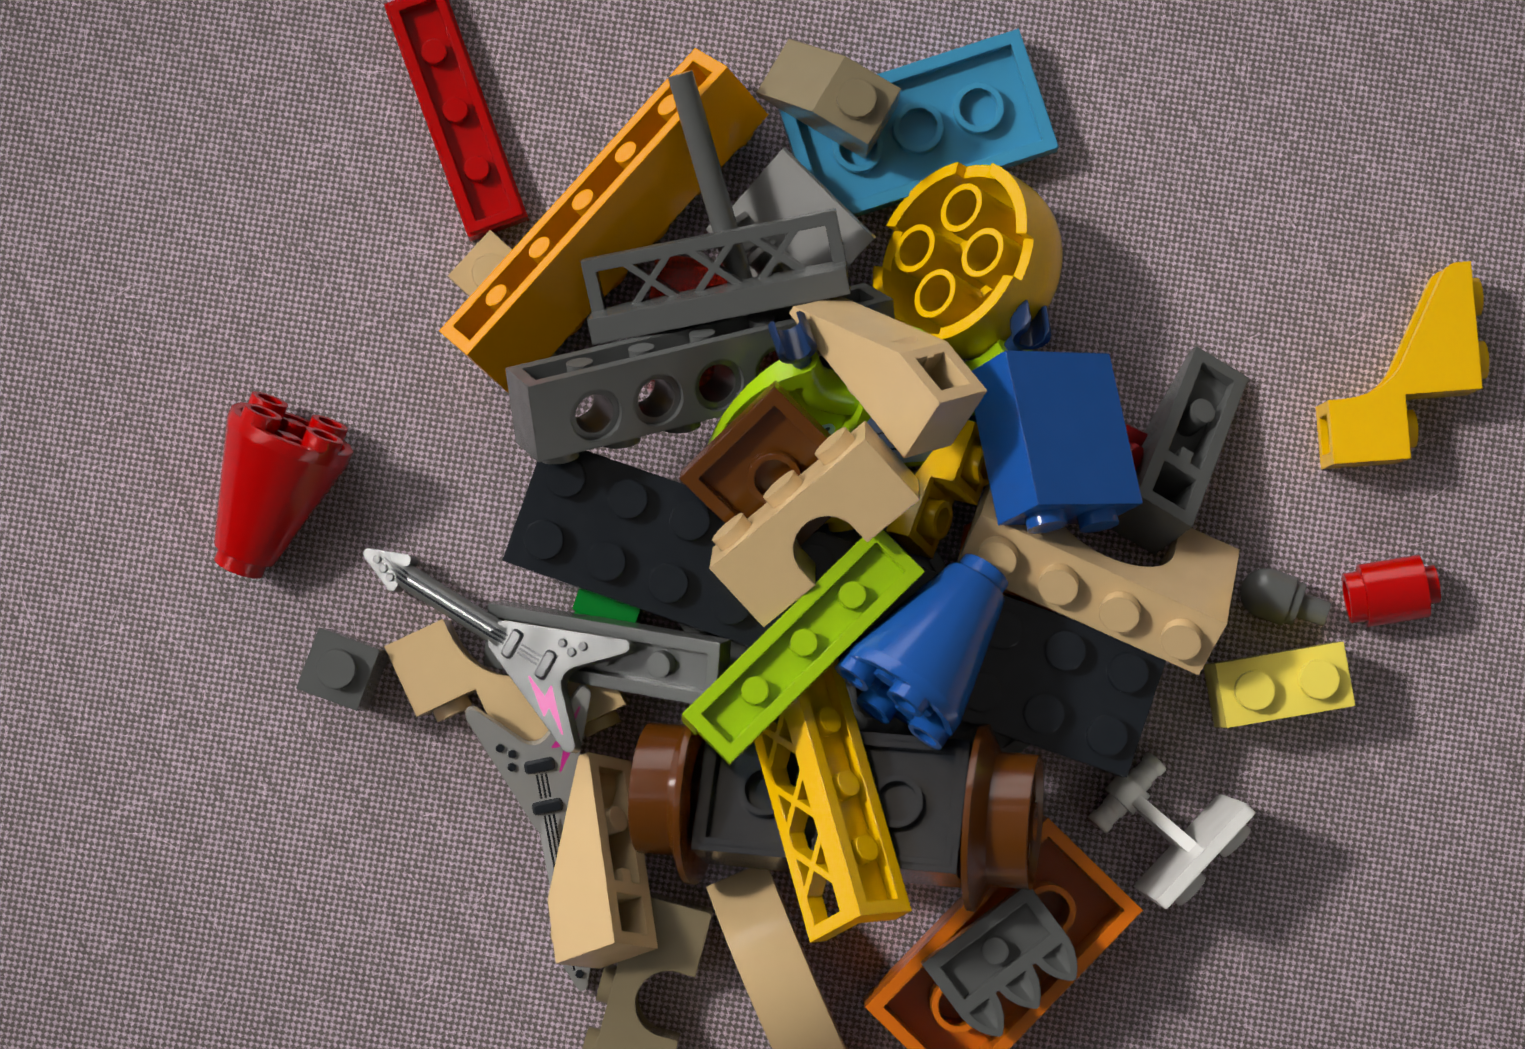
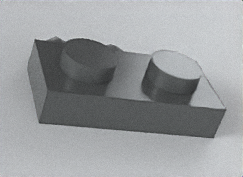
[921,889,1077,1037]

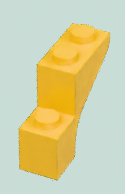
[1315,261,1490,469]

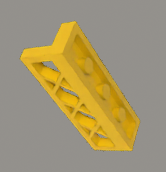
[754,659,912,943]

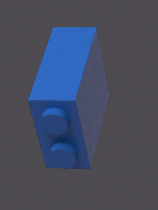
[972,350,1143,534]

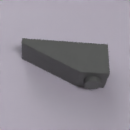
[1110,346,1248,555]

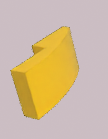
[886,421,989,559]

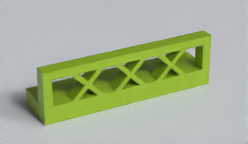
[682,530,925,765]

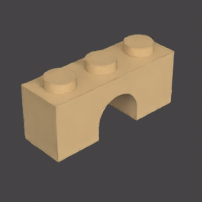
[709,421,920,627]

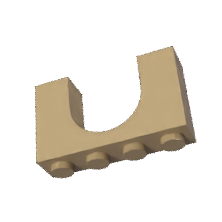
[957,484,1240,675]

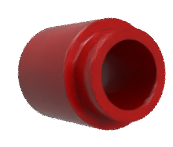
[1341,555,1441,627]

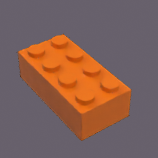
[863,815,1143,1049]

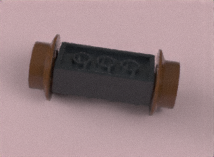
[628,722,1044,912]

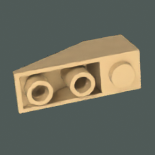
[789,296,987,458]

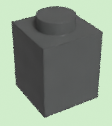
[296,627,389,711]

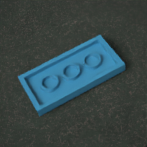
[778,28,1059,217]

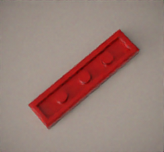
[383,0,529,241]

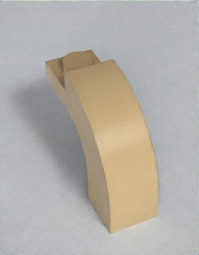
[706,868,847,1049]

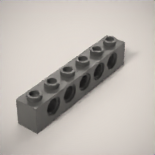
[505,283,895,465]

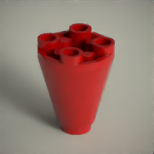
[214,391,353,579]

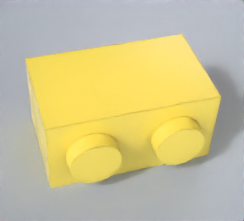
[1203,642,1356,728]

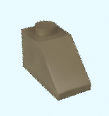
[756,39,901,159]

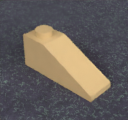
[548,752,658,969]

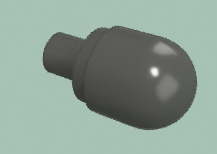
[1240,568,1331,626]

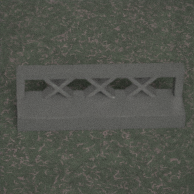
[581,208,851,345]

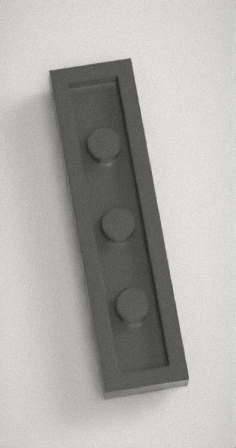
[484,600,731,704]

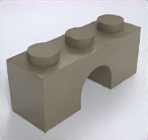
[582,892,714,1049]

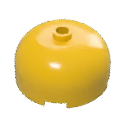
[873,162,1063,359]

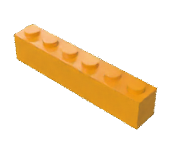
[439,48,769,394]

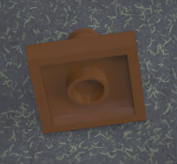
[679,380,831,546]

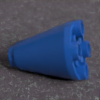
[835,554,1008,750]

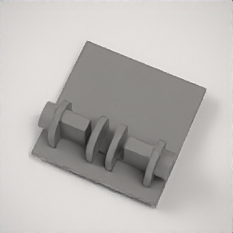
[706,148,876,277]

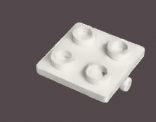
[1089,752,1256,909]

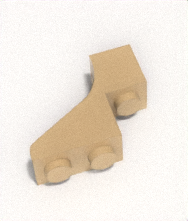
[384,619,629,741]

